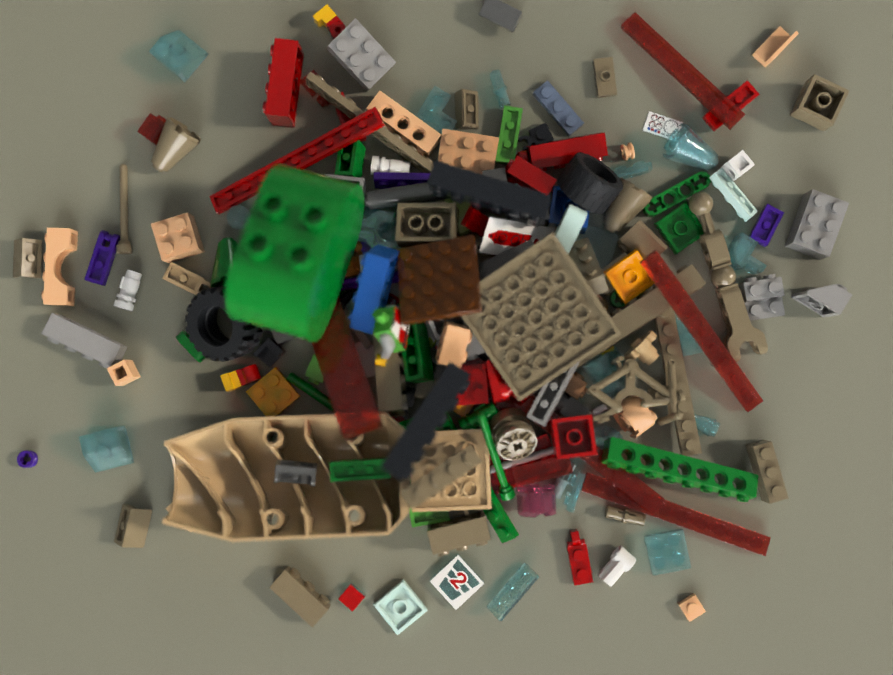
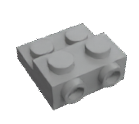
[738,274,785,321]

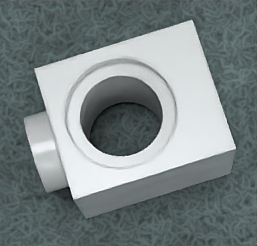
[722,150,755,181]

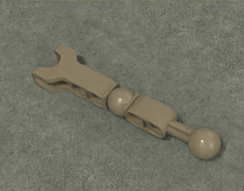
[689,192,768,364]

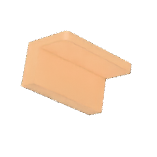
[752,26,799,68]

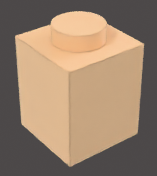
[107,359,141,386]

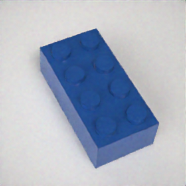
[348,244,400,335]

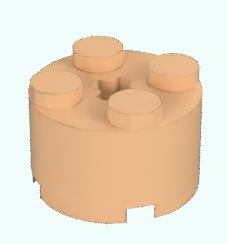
[613,395,658,439]

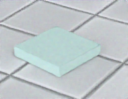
[373,579,428,635]

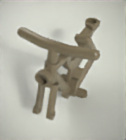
[586,356,686,426]

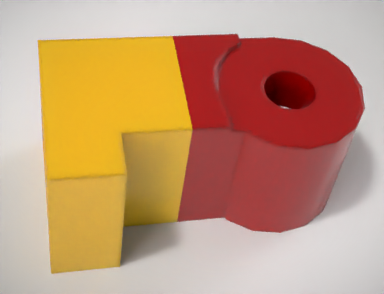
[313,4,346,40]
[220,364,261,392]

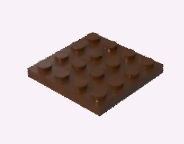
[397,235,482,325]

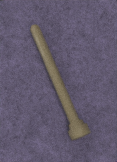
[116,164,132,255]

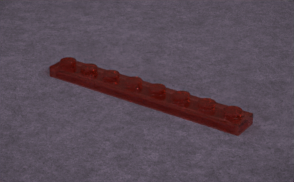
[621,12,745,130]

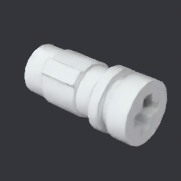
[371,156,411,175]
[113,270,142,311]

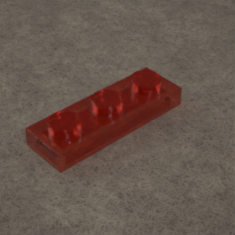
[511,457,573,487]

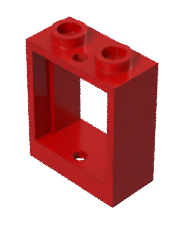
[505,155,557,195]

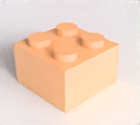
[151,212,205,263]

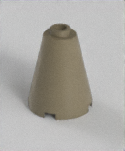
[151,117,201,172]
[603,178,652,233]

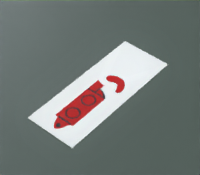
[479,217,555,255]

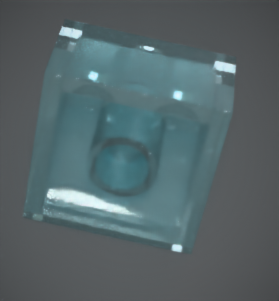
[149,30,208,82]
[583,346,625,397]
[79,426,134,473]

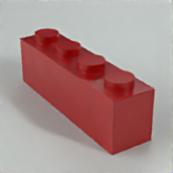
[527,132,608,171]

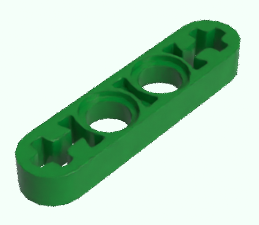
[643,171,711,217]

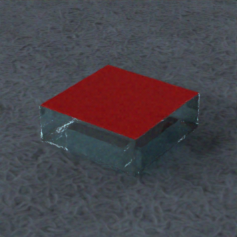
[338,583,366,612]

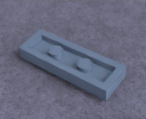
[533,80,584,137]

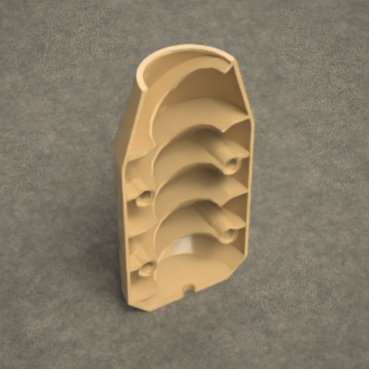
[162,412,410,542]

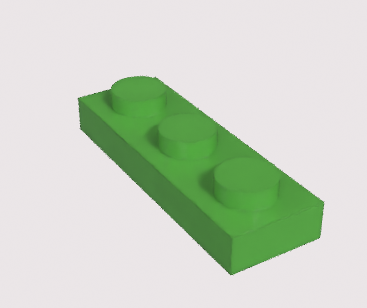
[495,105,523,165]

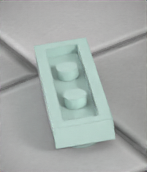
[709,167,758,222]

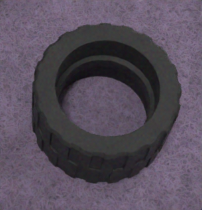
[557,152,623,214]

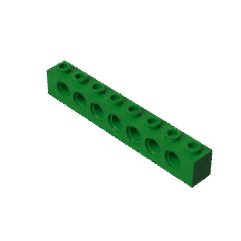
[601,436,759,502]

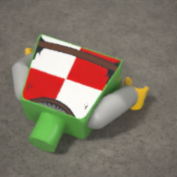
[372,305,410,367]

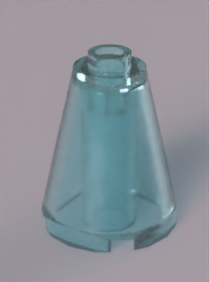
[663,123,719,171]

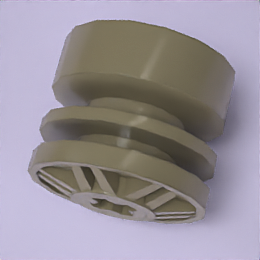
[489,407,537,461]

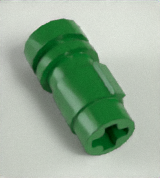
[458,401,499,430]

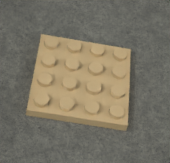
[411,429,492,512]

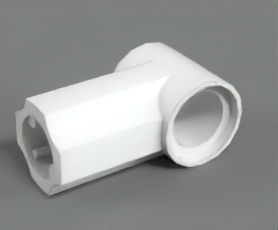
[598,546,636,587]

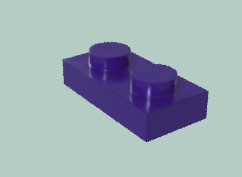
[748,204,784,247]

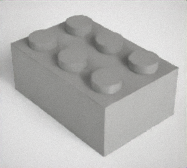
[327,18,396,92]
[785,189,849,260]

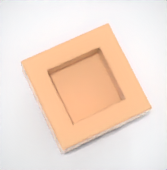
[677,593,706,622]

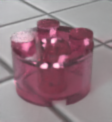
[516,483,556,517]

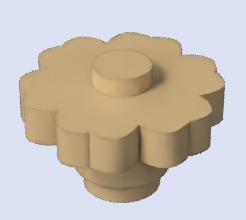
[623,330,659,366]

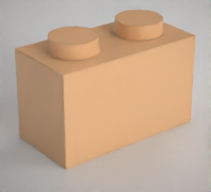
[435,321,473,368]

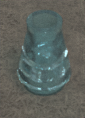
[694,413,720,437]

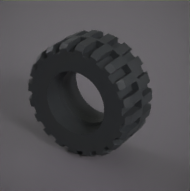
[185,285,263,362]

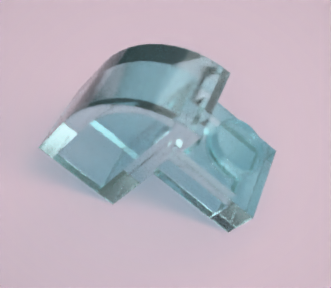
[728,232,767,274]

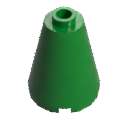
[210,237,238,287]

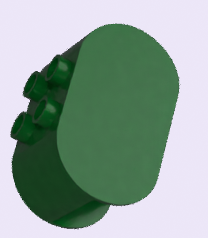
[225,164,364,342]

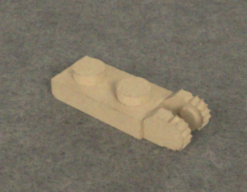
[162,262,212,296]

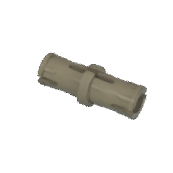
[605,505,646,526]

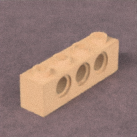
[366,90,441,157]

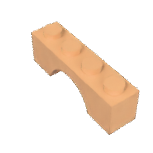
[41,228,78,306]

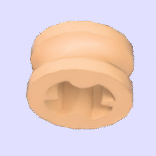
[620,142,635,161]

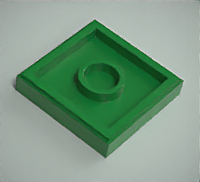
[654,202,704,255]

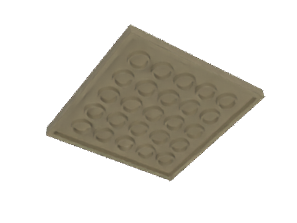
[462,232,621,402]

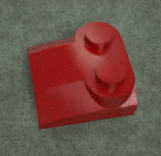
[485,360,512,404]

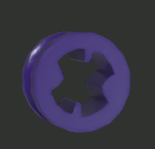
[17,450,38,468]

